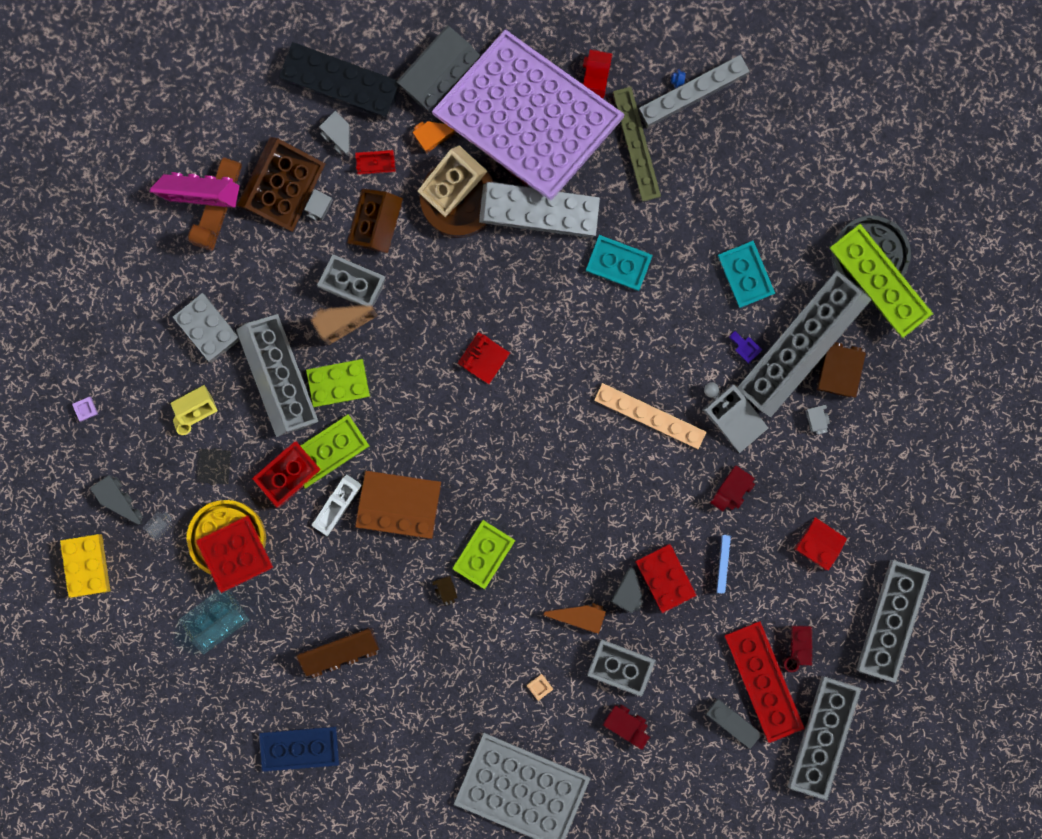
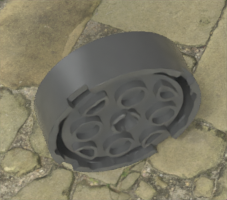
[831,216,911,294]

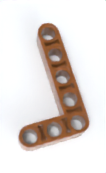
[188,157,242,251]

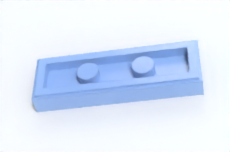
[716,535,731,593]

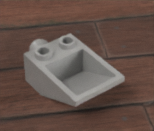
[702,382,768,453]

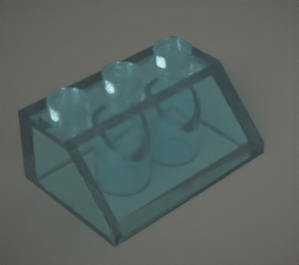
[179,590,250,655]

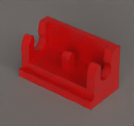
[355,150,396,175]

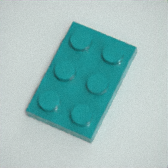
[586,235,653,291]
[718,241,775,308]

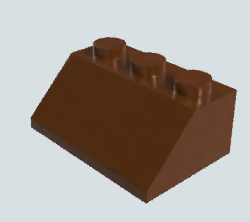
[347,188,403,253]

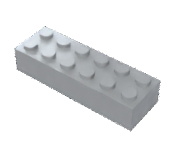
[479,182,600,238]
[236,314,319,437]
[856,560,930,683]
[788,676,861,800]

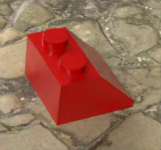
[794,517,847,571]

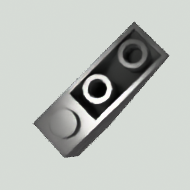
[90,475,144,525]

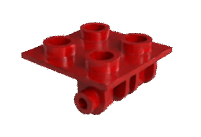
[457,332,510,384]

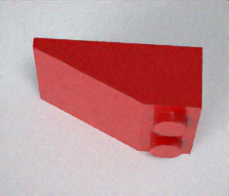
[252,441,321,508]

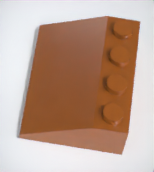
[356,471,441,539]

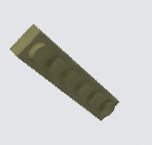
[613,87,661,202]

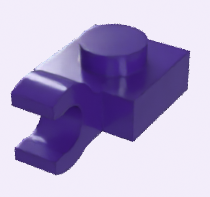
[729,331,762,364]

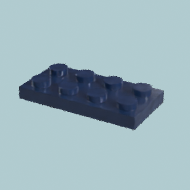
[259,726,340,772]

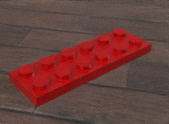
[724,621,804,743]

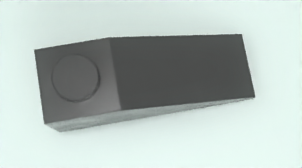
[705,698,762,749]

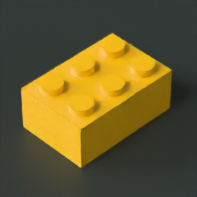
[60,534,110,598]

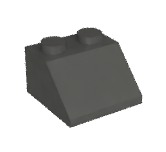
[611,567,643,613]

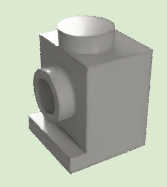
[805,405,830,435]

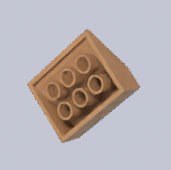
[311,306,378,345]

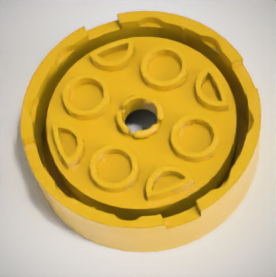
[187,500,266,575]

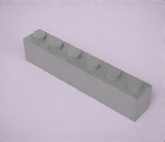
[638,55,750,128]

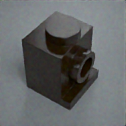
[432,576,458,606]

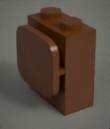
[816,342,866,398]

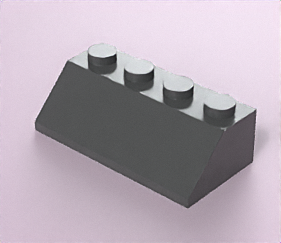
[397,25,480,112]

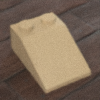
[418,145,487,217]

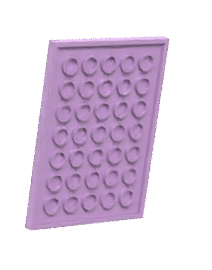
[432,30,624,201]

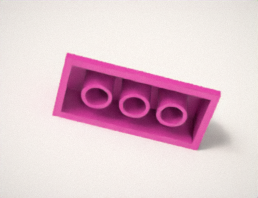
[150,172,240,208]

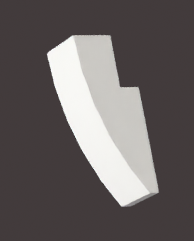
[311,475,362,536]

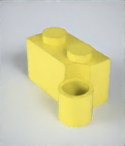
[171,385,218,435]

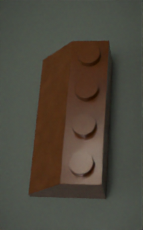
[297,628,380,678]

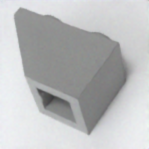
[319,111,350,156]

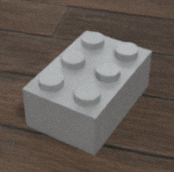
[173,293,240,363]
[587,639,656,697]

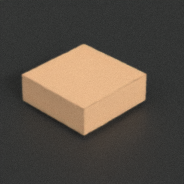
[526,674,553,701]

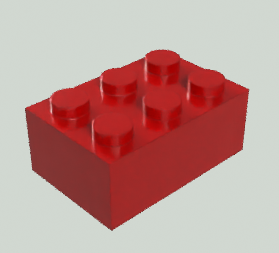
[635,544,697,613]

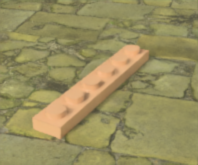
[594,383,706,449]

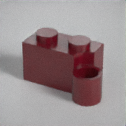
[710,465,755,512]
[783,625,812,672]
[603,704,650,750]

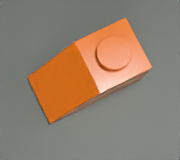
[412,121,456,153]

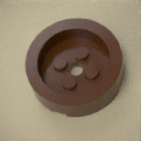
[420,164,494,238]

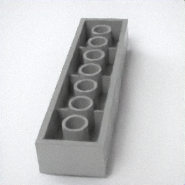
[737,271,872,417]

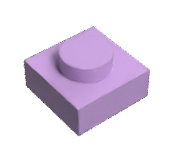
[72,397,98,422]

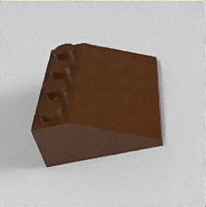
[237,137,325,232]

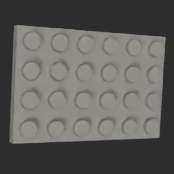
[454,733,590,839]

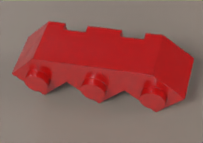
[581,49,612,99]

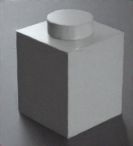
[304,190,333,221]

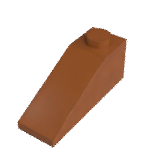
[544,603,606,634]

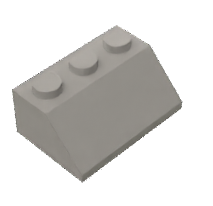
[317,254,385,307]

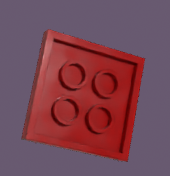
[196,515,274,593]

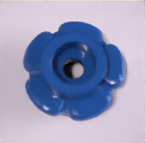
[671,69,685,88]

